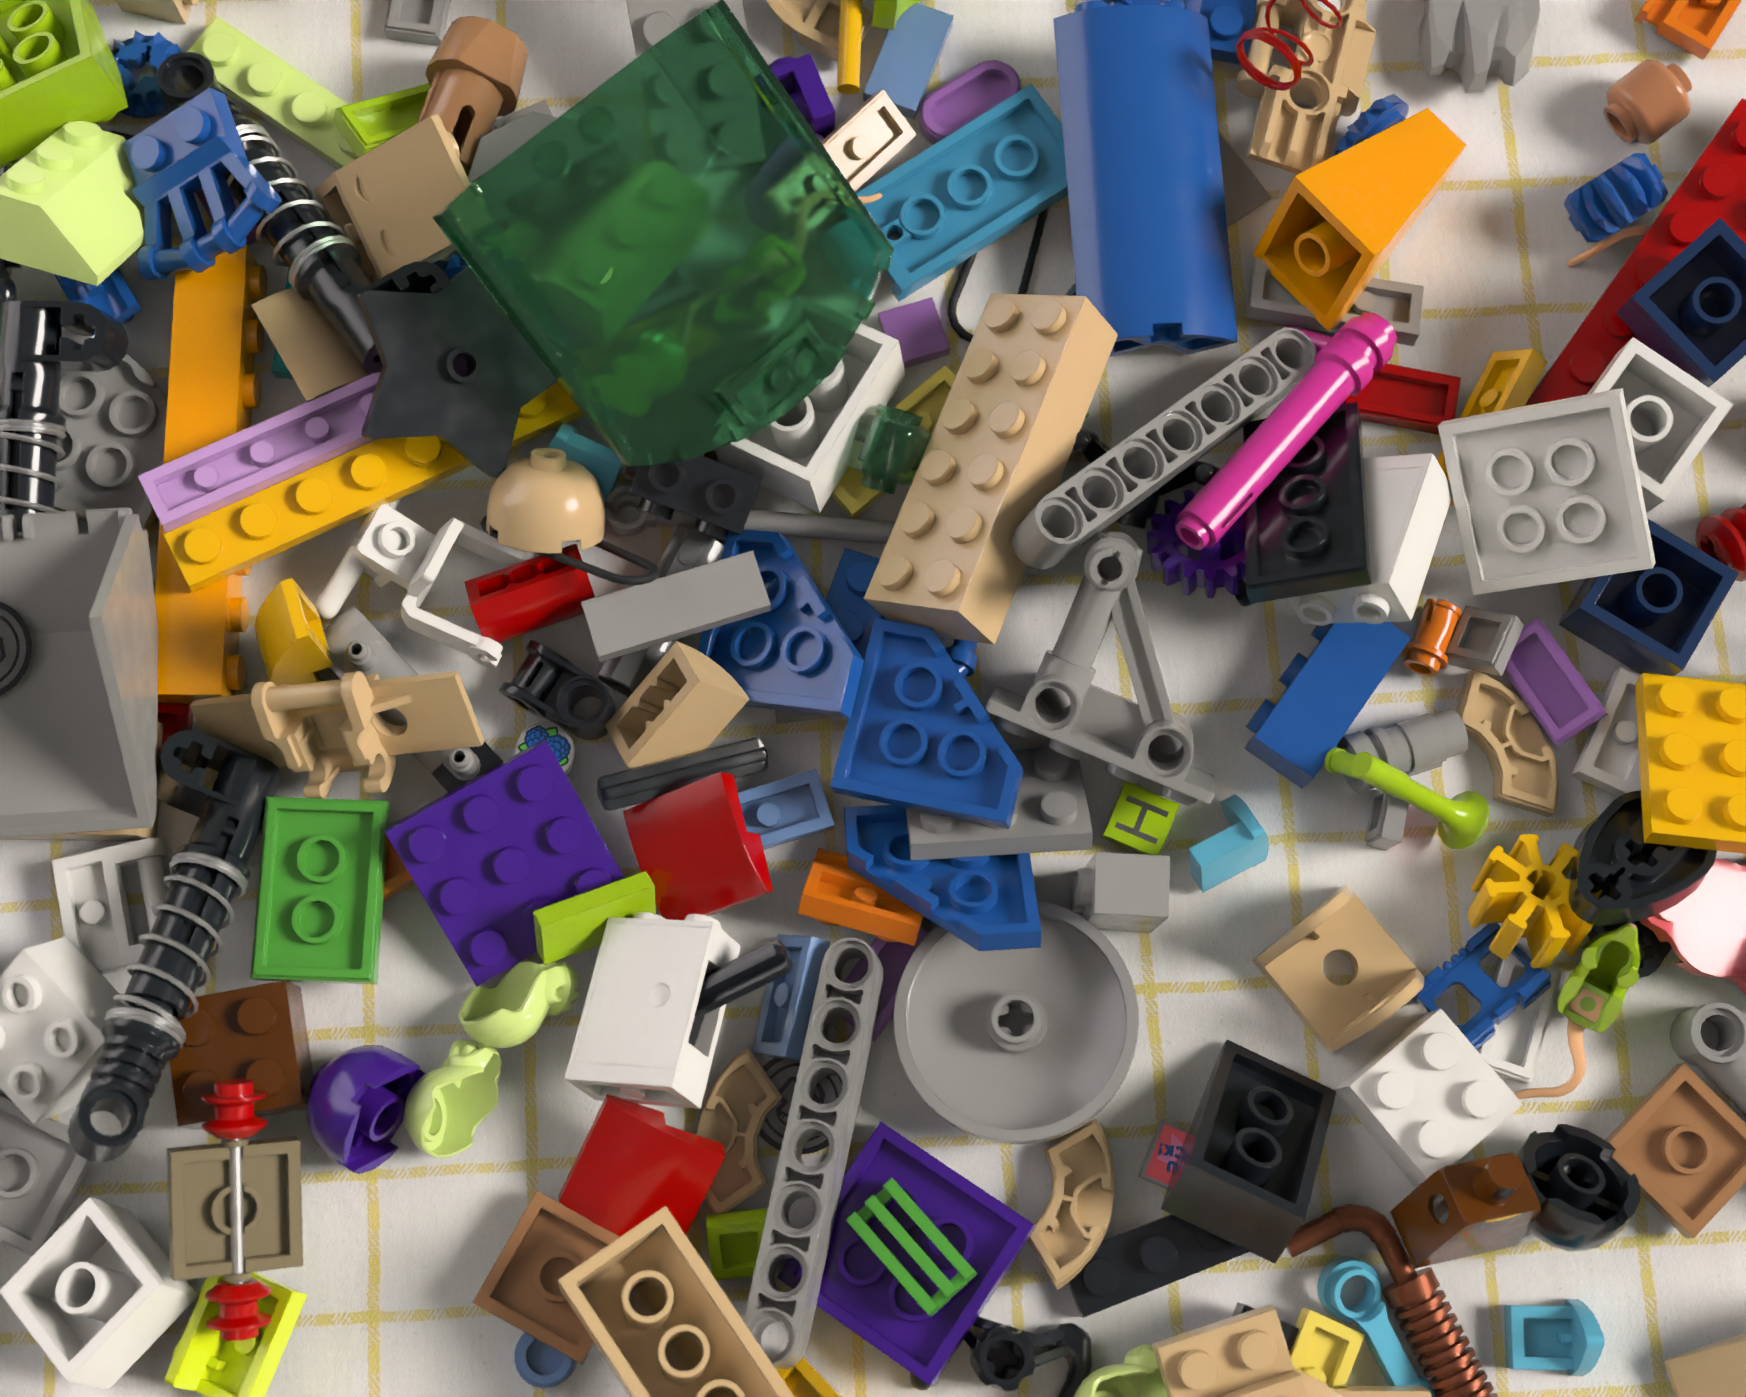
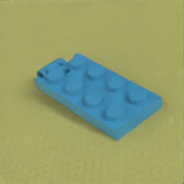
[817,84,1068,302]

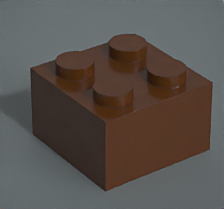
[169,980,313,1130]

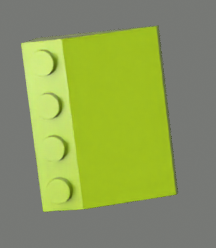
[0,0,128,165]

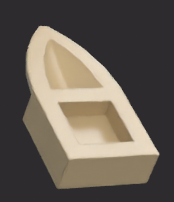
[766,0,873,62]

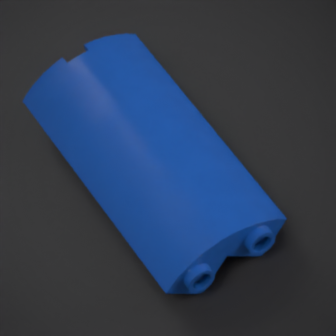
[1053,0,1238,357]

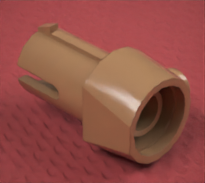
[407,16,528,177]

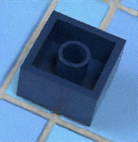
[1615,218,1746,388]
[1558,518,1739,676]

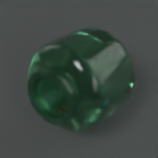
[848,404,931,494]

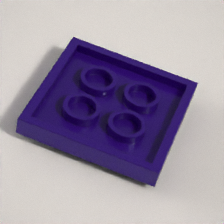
[385,738,625,987]
[777,1121,1036,1387]

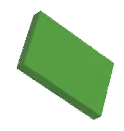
[250,797,391,985]

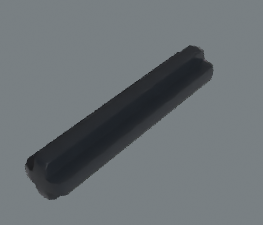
[597,737,768,811]

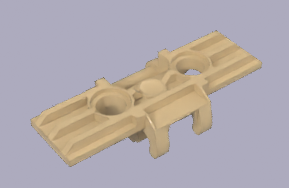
[1236,0,1376,174]
[190,671,485,799]

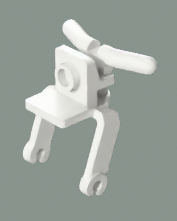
[315,498,540,668]

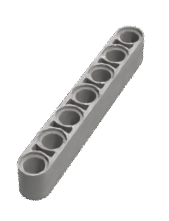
[1012,328,1317,569]
[743,937,885,1370]

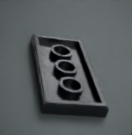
[1243,402,1371,604]

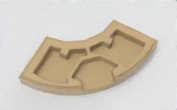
[1456,669,1559,817]
[697,1047,783,1214]
[1027,1119,1115,1291]

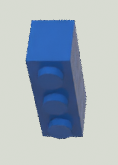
[1244,622,1411,789]

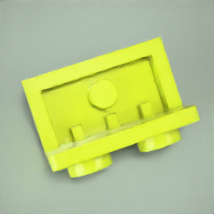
[164,1272,307,1397]

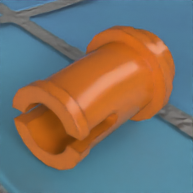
[1402,598,1462,677]

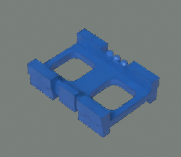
[1412,922,1551,1050]

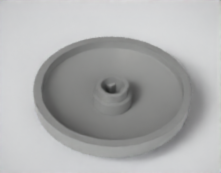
[894,900,1139,1144]

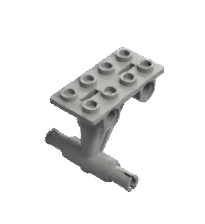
[985,531,1216,807]

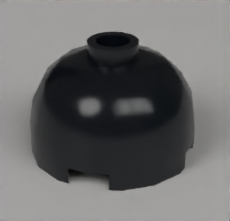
[1517,1124,1641,1251]

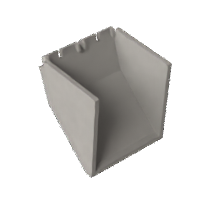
[0,507,158,838]

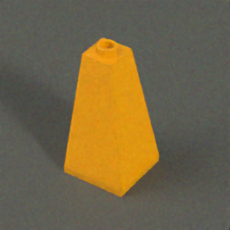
[1253,108,1466,332]

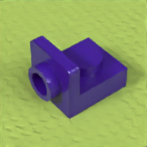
[758,53,835,138]

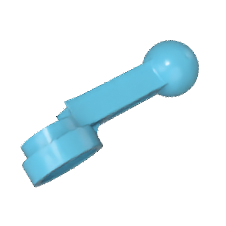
[1317,1256,1436,1397]

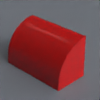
[464,543,595,643]

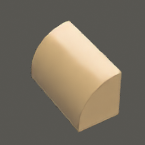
[251,288,371,402]
[605,641,749,768]

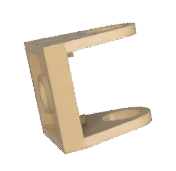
[1252,884,1425,1054]

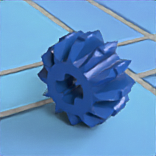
[1564,153,1668,242]

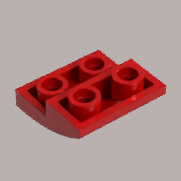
[623,772,773,920]
[558,1094,725,1237]

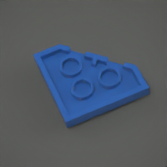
[698,529,864,719]
[830,618,1024,829]
[844,805,1041,951]

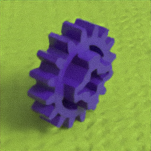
[1147,489,1246,599]

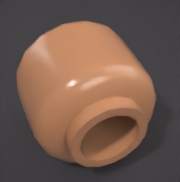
[1603,59,1692,144]

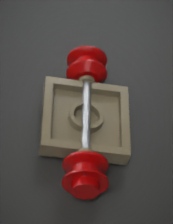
[167,1079,303,1341]

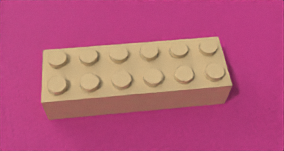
[864,293,1118,645]

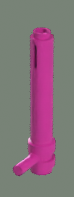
[1175,312,1397,550]

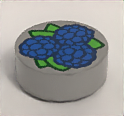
[515,722,576,776]

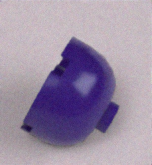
[307,1045,426,1174]

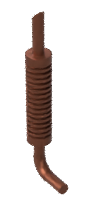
[1286,1204,1498,1397]

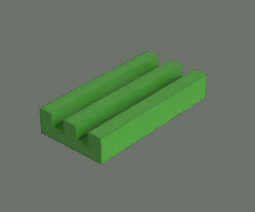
[846,1178,978,1317]

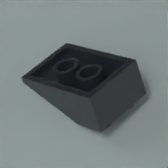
[1161,1039,1337,1264]

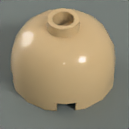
[486,448,606,554]

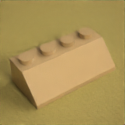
[558,1206,794,1397]

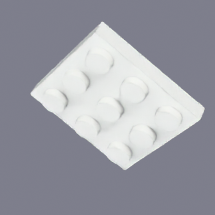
[1438,388,1656,595]

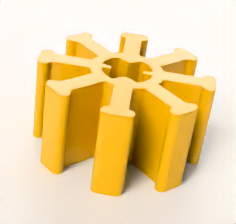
[1467,834,1603,969]

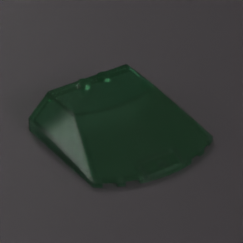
[432,0,894,466]

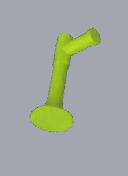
[1325,747,1490,850]

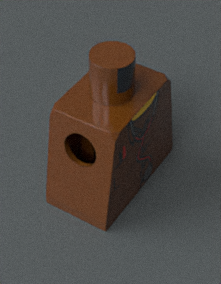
[1390,1153,1541,1269]

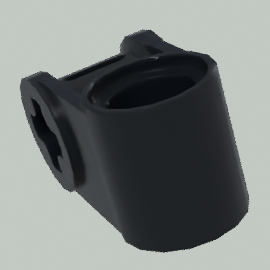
[499,640,617,740]

